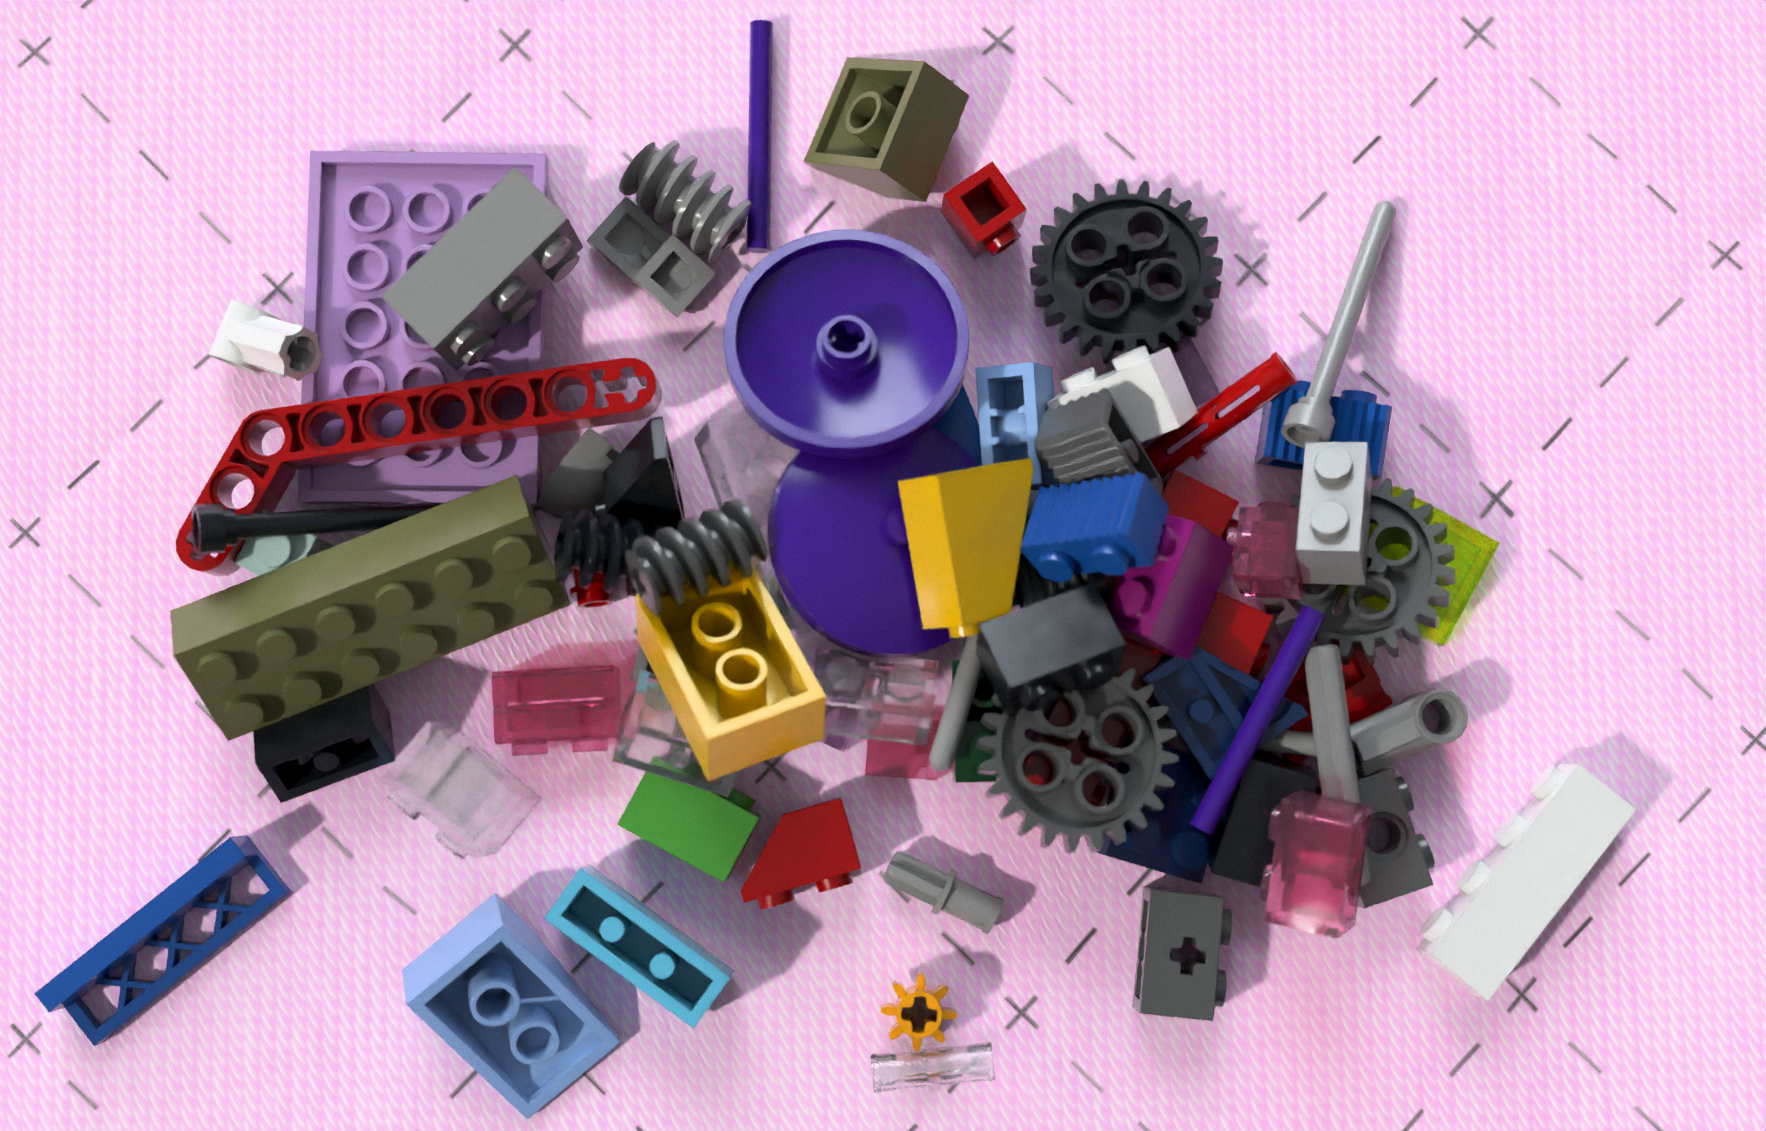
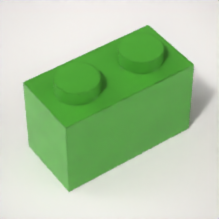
[617,755,762,883]

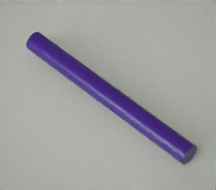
[746,20,773,253]
[1190,605,1326,835]

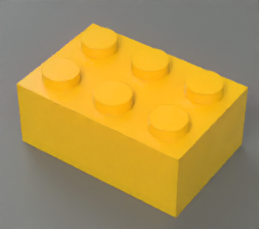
[635,561,826,781]

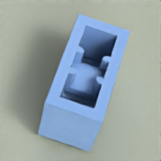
[975,362,1060,488]

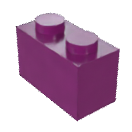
[1108,515,1235,660]

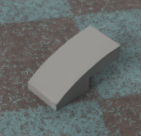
[586,196,716,318]

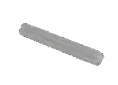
[1304,644,1370,888]

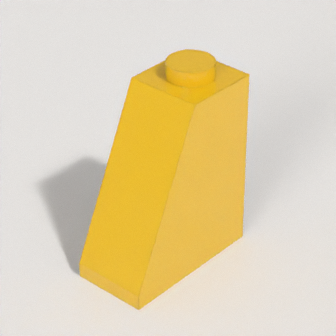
[898,458,1033,638]

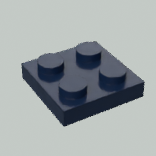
[1096,735,1220,884]

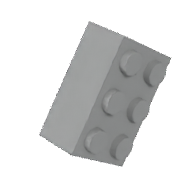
[381,166,583,371]

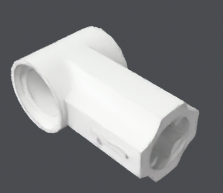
[208,299,324,381]

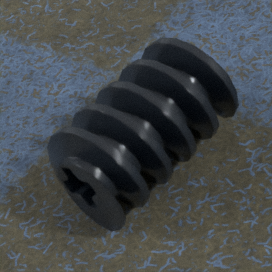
[554,509,677,597]

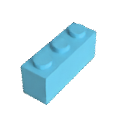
[544,864,735,1029]

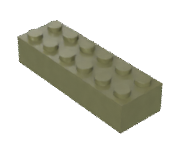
[170,475,571,741]

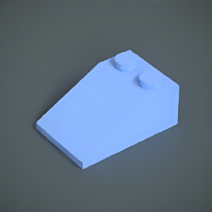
[402,892,621,1120]

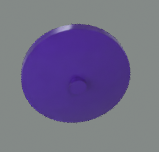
[724,229,970,459]
[767,427,979,658]

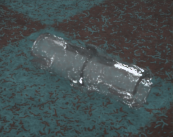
[871,1041,996,1093]

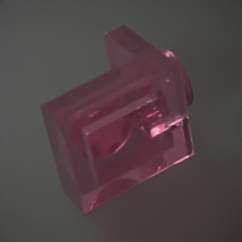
[865,715,950,781]

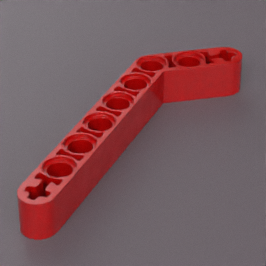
[176,357,662,576]

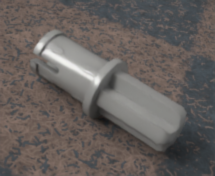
[884,851,1004,934]

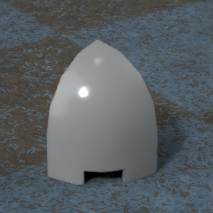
[537,427,620,519]

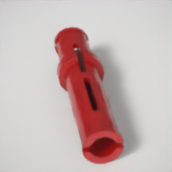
[1144,352,1298,478]

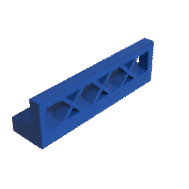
[34,835,291,1046]

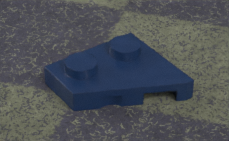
[1140,645,1309,780]

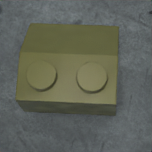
[803,57,970,202]

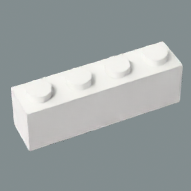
[1415,763,1637,1001]

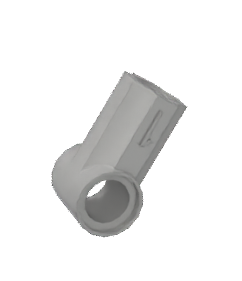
[1350,689,1468,777]

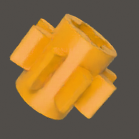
[881,972,957,1052]

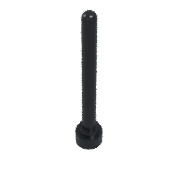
[192,503,443,555]

